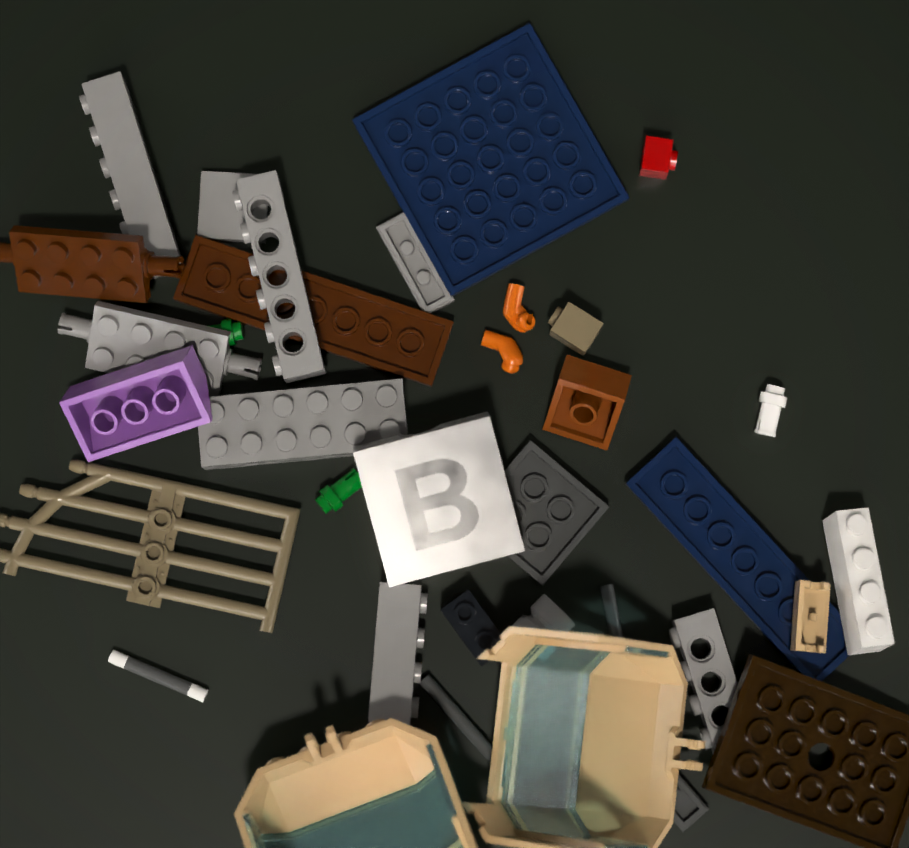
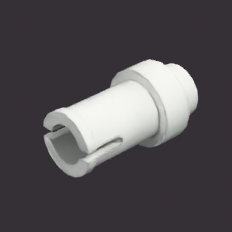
[754,384,787,437]

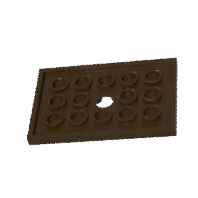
[702,654,909,848]

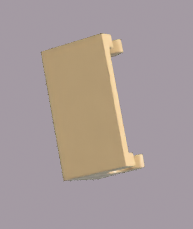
[790,580,831,654]

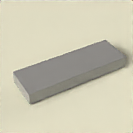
[376,213,455,314]

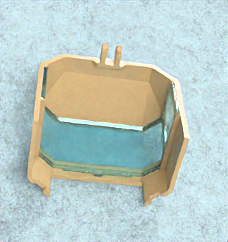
[461,626,705,848]
[234,718,479,848]

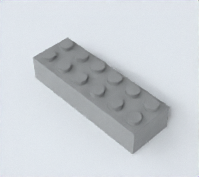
[198,378,408,470]

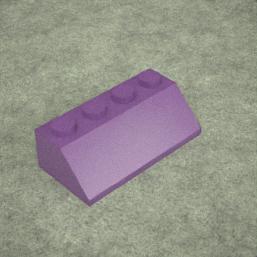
[59,345,212,462]

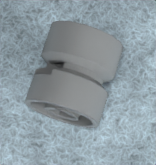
[512,594,575,659]

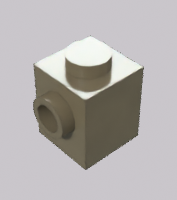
[548,302,604,357]

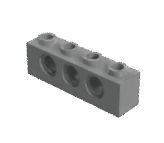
[668,608,738,754]

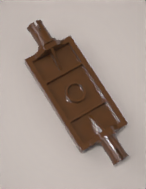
[0,225,185,303]

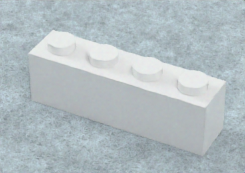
[822,507,895,655]

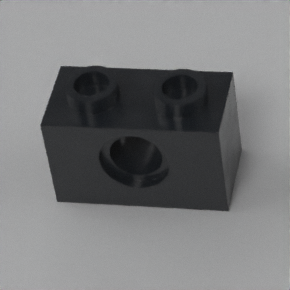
[441,589,501,667]

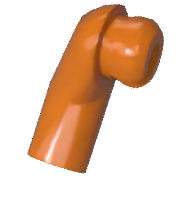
[503,283,536,333]
[481,329,523,374]

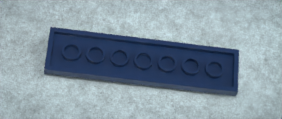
[625,437,850,681]

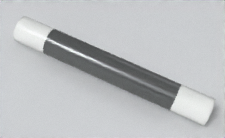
[108,649,209,702]

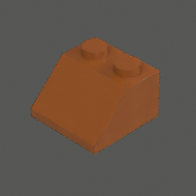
[542,355,632,450]

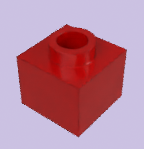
[639,135,678,180]

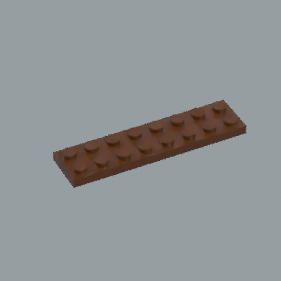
[173,235,454,387]

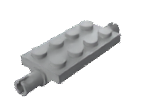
[58,301,262,397]

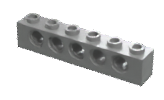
[232,170,326,383]

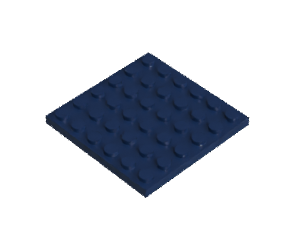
[352,23,630,297]

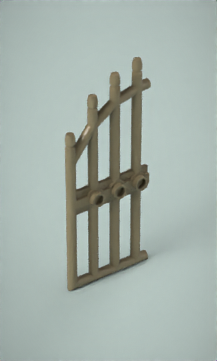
[0,460,301,633]

